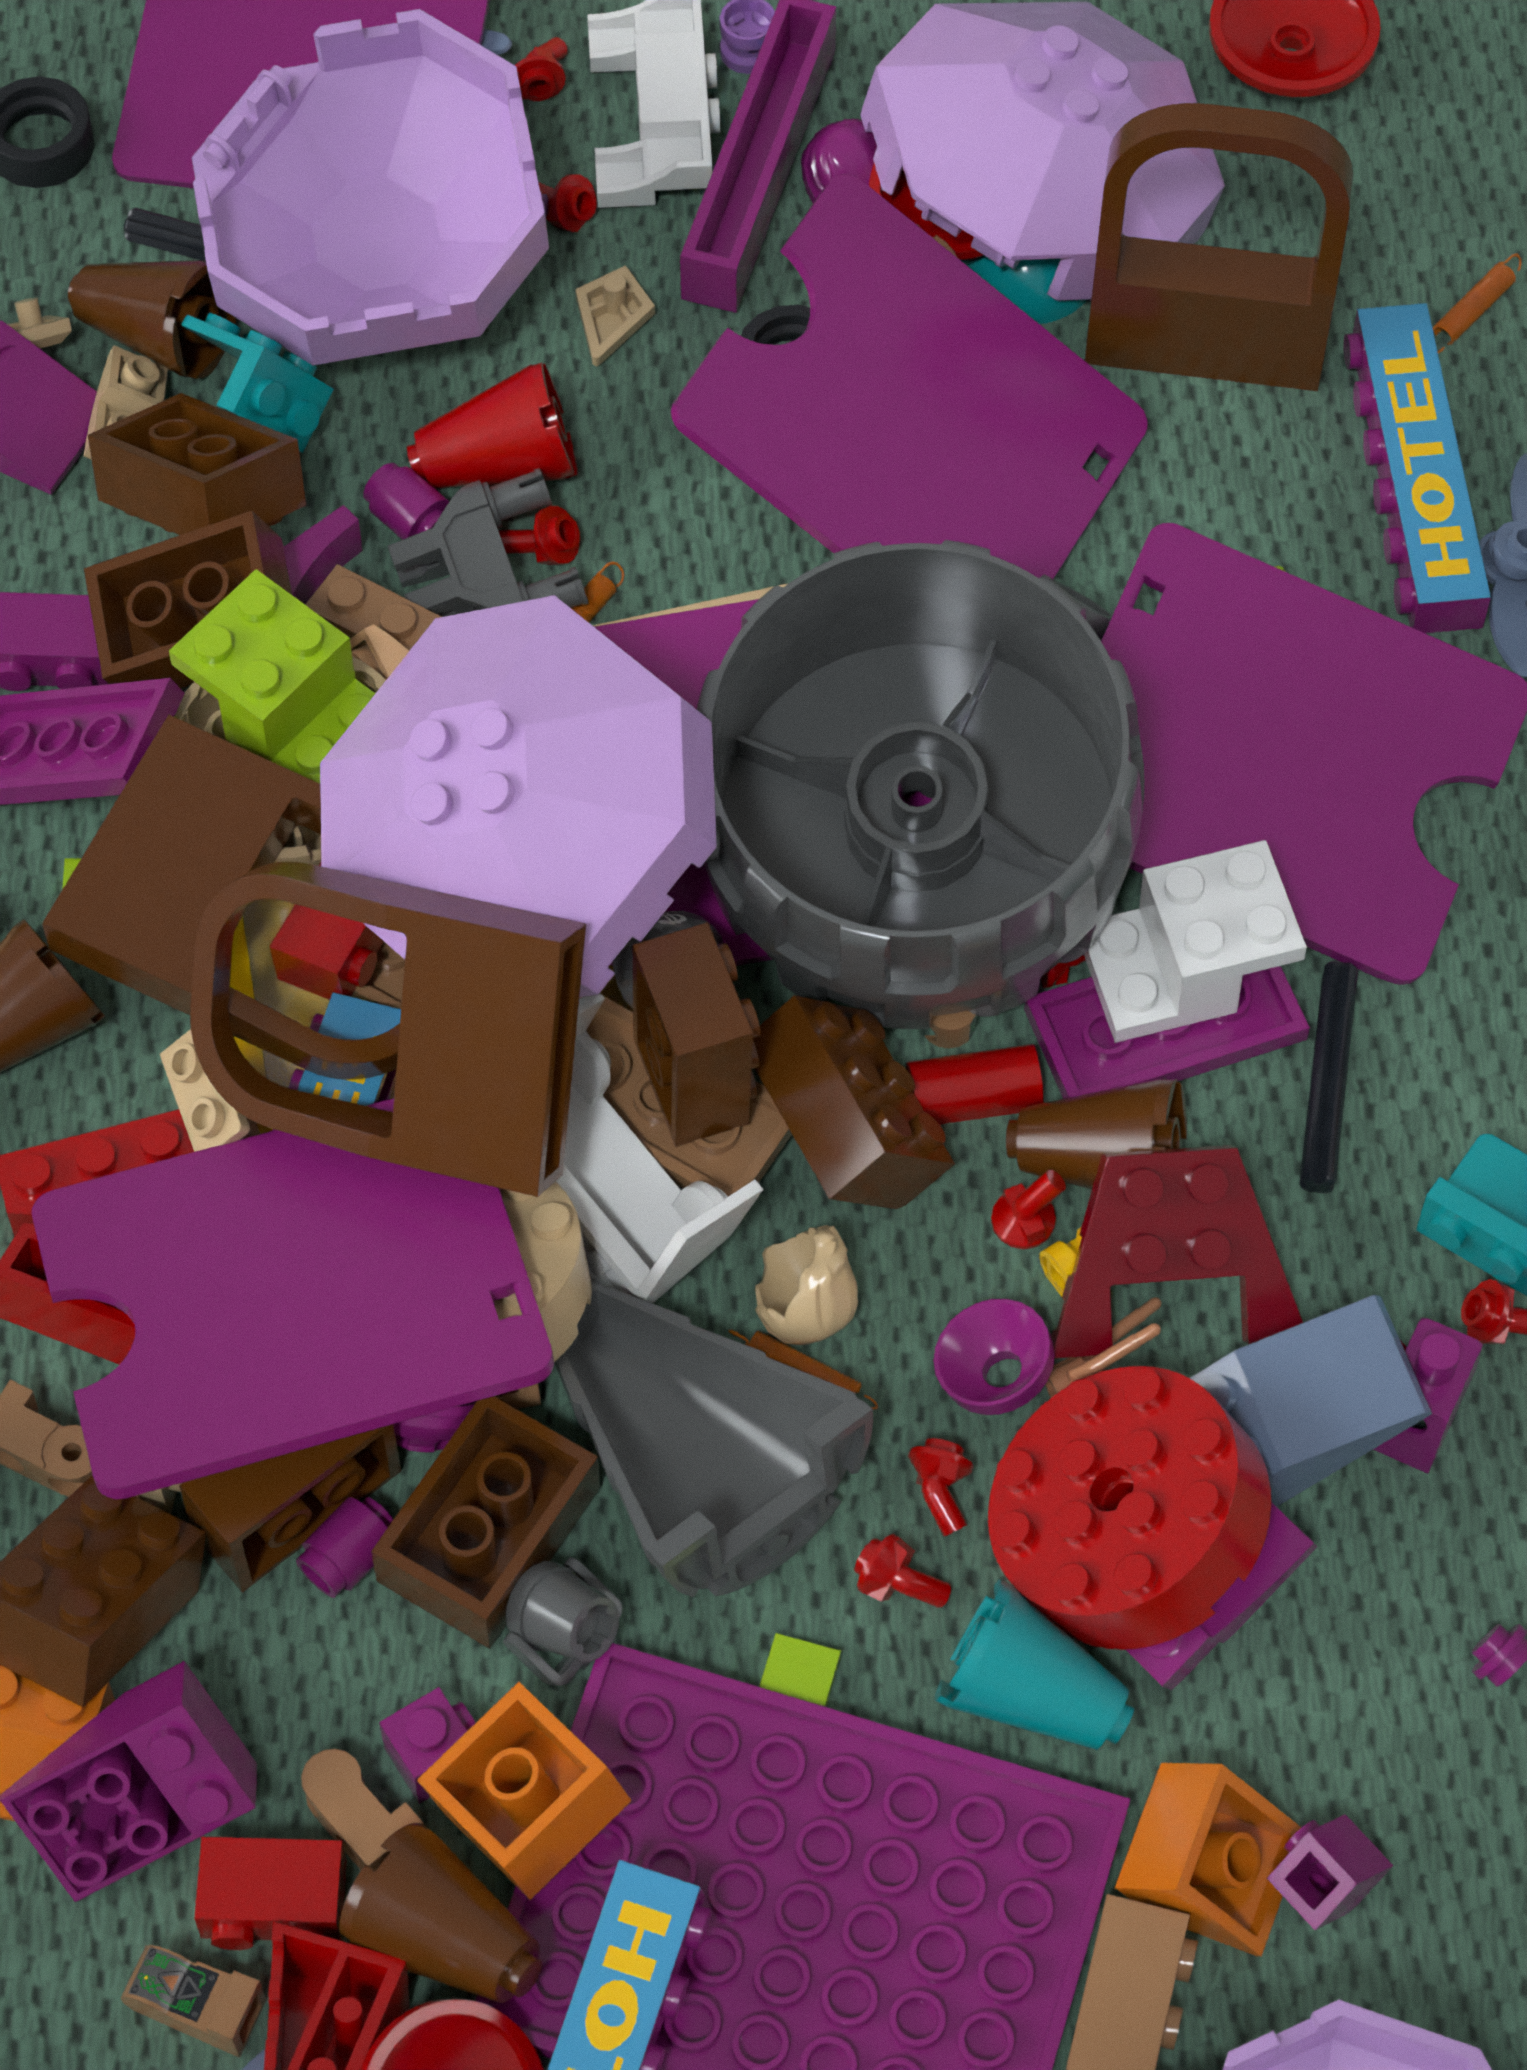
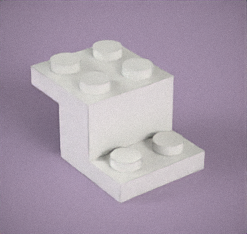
[1084,840,1307,1043]

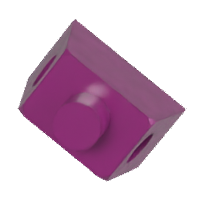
[1373,1317,1483,1474]

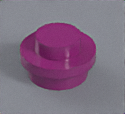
[1471,1624,1527,1687]

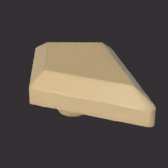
[575,265,655,366]
[7,298,72,349]

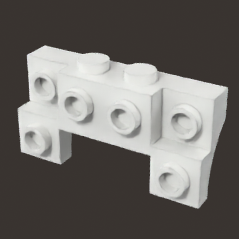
[588,0,720,208]

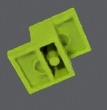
[169,569,376,783]

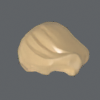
[755,1225,858,1345]

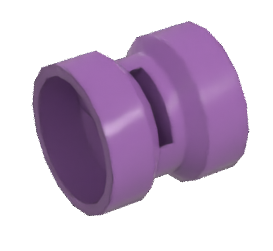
[720,0,775,74]

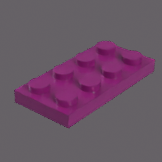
[0,678,185,805]
[1024,966,1310,1099]

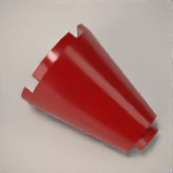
[406,362,578,488]

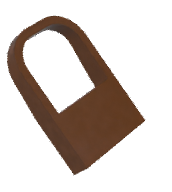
[1085,103,1353,391]
[42,714,400,1080]
[190,862,586,1197]

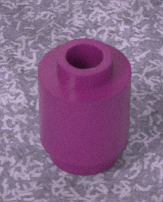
[363,463,450,540]
[296,1497,393,1598]

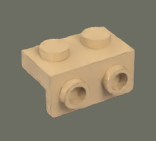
[160,1029,260,1152]

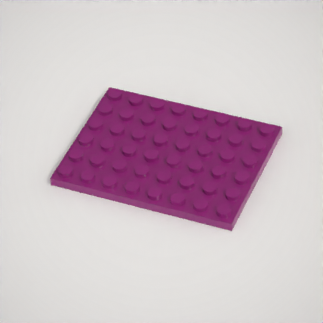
[475,1643,1130,2070]

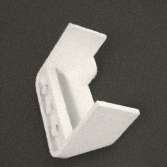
[556,993,763,1304]

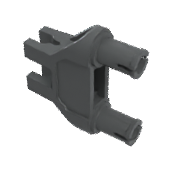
[388,468,589,617]

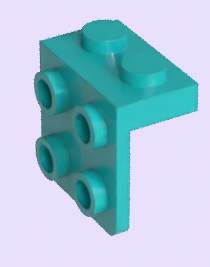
[181,313,334,453]
[1416,1134,1527,1296]

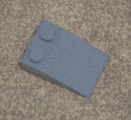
[1190,1295,1432,1506]

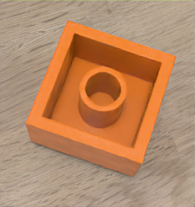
[417,1682,632,1900]

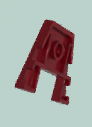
[1051,1145,1303,1359]

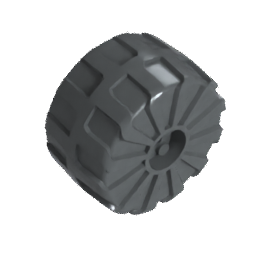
[696,540,1145,1029]

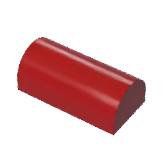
[905,1044,1043,1125]

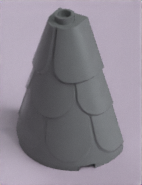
[554,1280,873,1597]

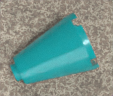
[934,1579,1135,1750]

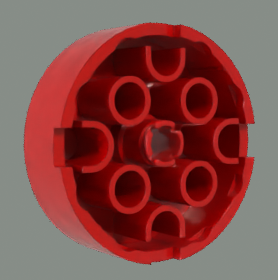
[988,1366,1271,1650]

